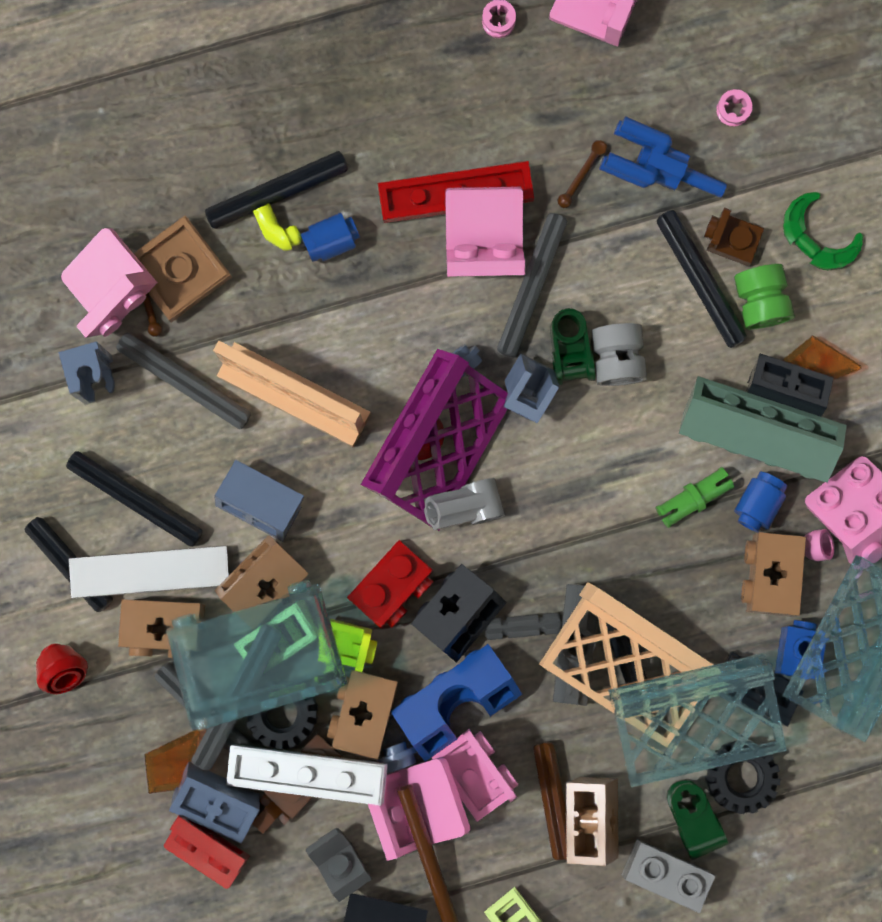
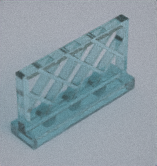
[782,555,882,743]
[608,653,787,787]

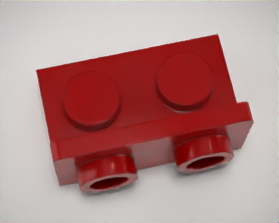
[347,540,434,629]
[164,816,250,889]

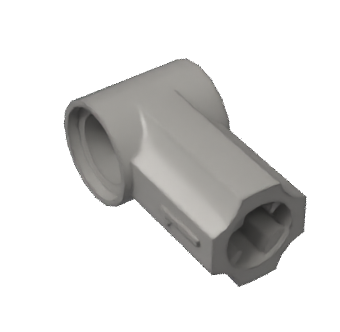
[424,478,505,531]

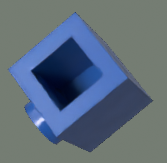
[775,620,827,680]

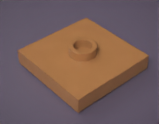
[133,215,232,323]

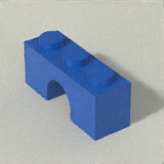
[391,644,522,762]

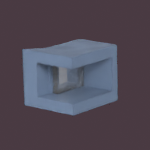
[504,354,559,423]

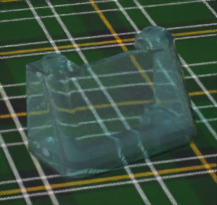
[166,580,348,730]

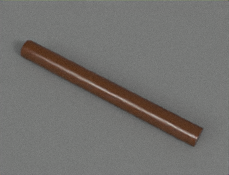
[397,785,459,922]

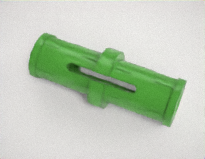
[655,467,735,528]

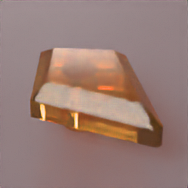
[782,336,861,380]
[144,729,201,794]

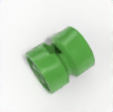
[734,264,795,330]

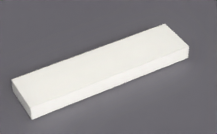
[69,546,229,599]
[226,744,388,806]

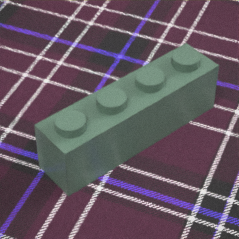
[678,376,847,483]

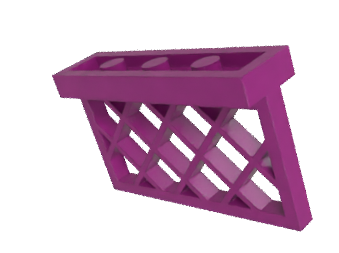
[360,349,508,531]

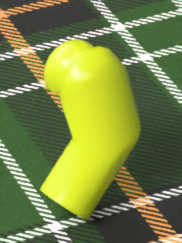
[253,204,302,251]

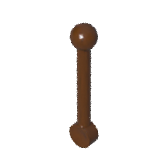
[557,140,607,208]
[143,293,163,337]

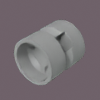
[592,323,647,386]

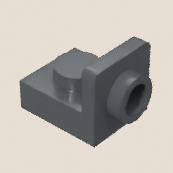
[306,828,372,902]

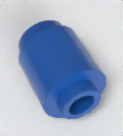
[301,212,360,262]
[734,471,788,532]

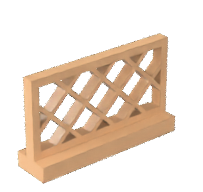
[213,340,371,448]
[539,582,725,749]

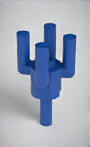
[599,116,727,198]

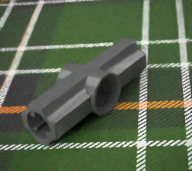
[553,584,601,706]

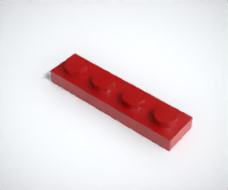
[378,161,534,223]

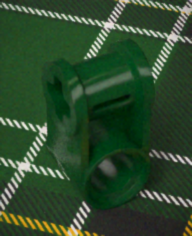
[550,308,595,385]
[666,779,728,860]

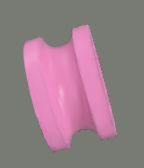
[482,0,516,38]
[716,89,753,127]

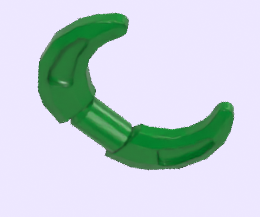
[783,192,863,270]

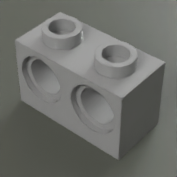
[621,839,715,913]

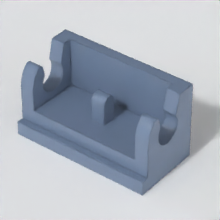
[59,341,115,405]
[214,460,304,542]
[169,762,260,844]

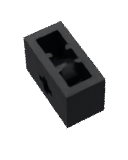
[411,564,507,663]

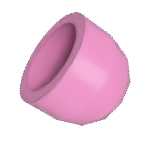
[804,529,834,561]

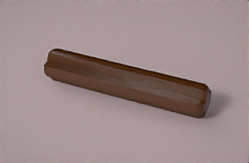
[533,742,567,860]

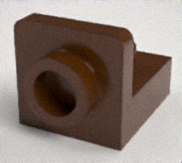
[704,208,764,267]

